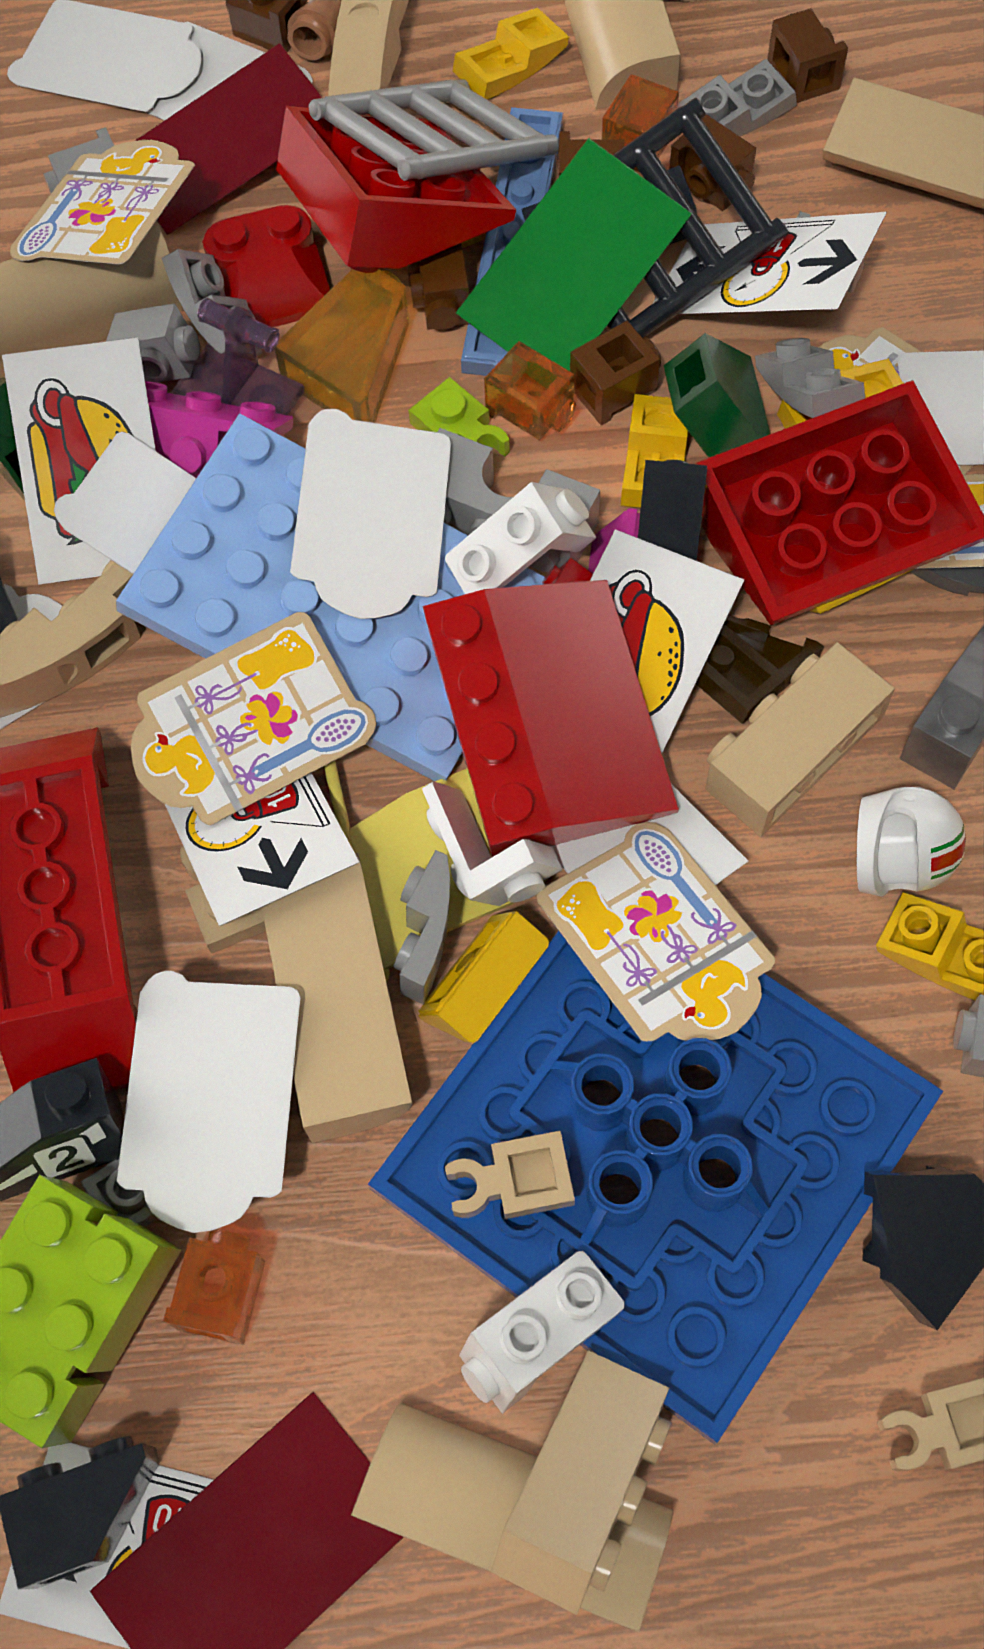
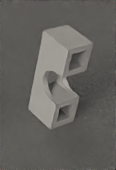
[437,428,600,572]

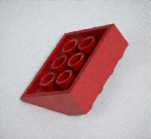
[276,106,517,273]
[696,380,984,625]
[422,580,679,857]

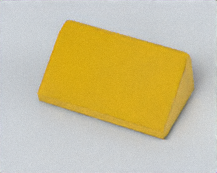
[418,911,549,1043]

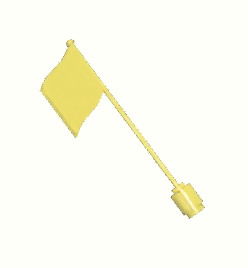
[324,760,550,982]

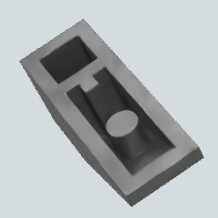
[899,626,984,790]

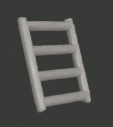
[309,79,559,181]

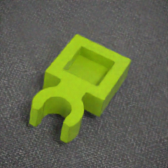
[408,377,510,457]

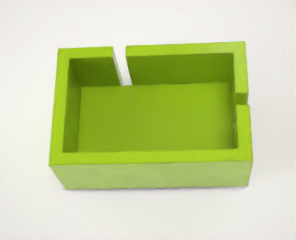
[0,1175,182,1448]

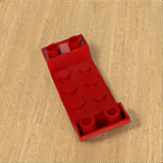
[0,727,138,1092]

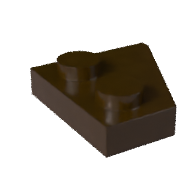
[695,614,824,724]

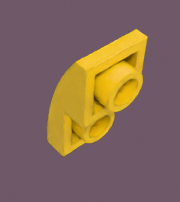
[876,892,984,1001]

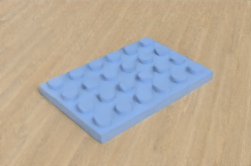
[116,413,545,781]

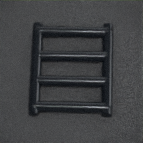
[526,98,789,338]

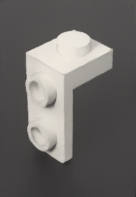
[445,482,596,594]
[422,781,563,906]
[459,1251,625,1414]

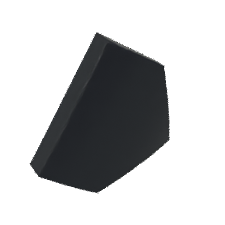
[862,1165,984,1330]

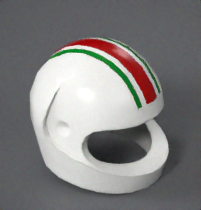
[857,787,966,897]

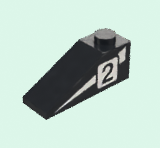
[0,1058,124,1201]

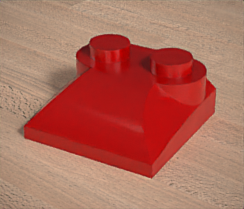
[202,205,335,331]

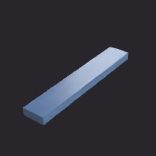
[461,107,563,379]

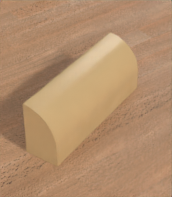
[564,0,680,109]
[823,77,984,209]
[0,221,184,378]
[262,853,412,1143]
[351,1403,673,1632]

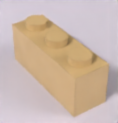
[705,642,895,837]
[491,1350,672,1615]

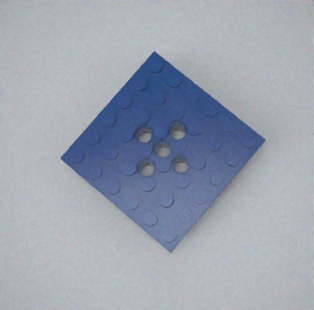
[368,930,943,1445]

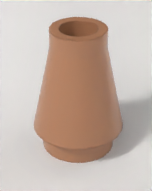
[288,0,342,60]

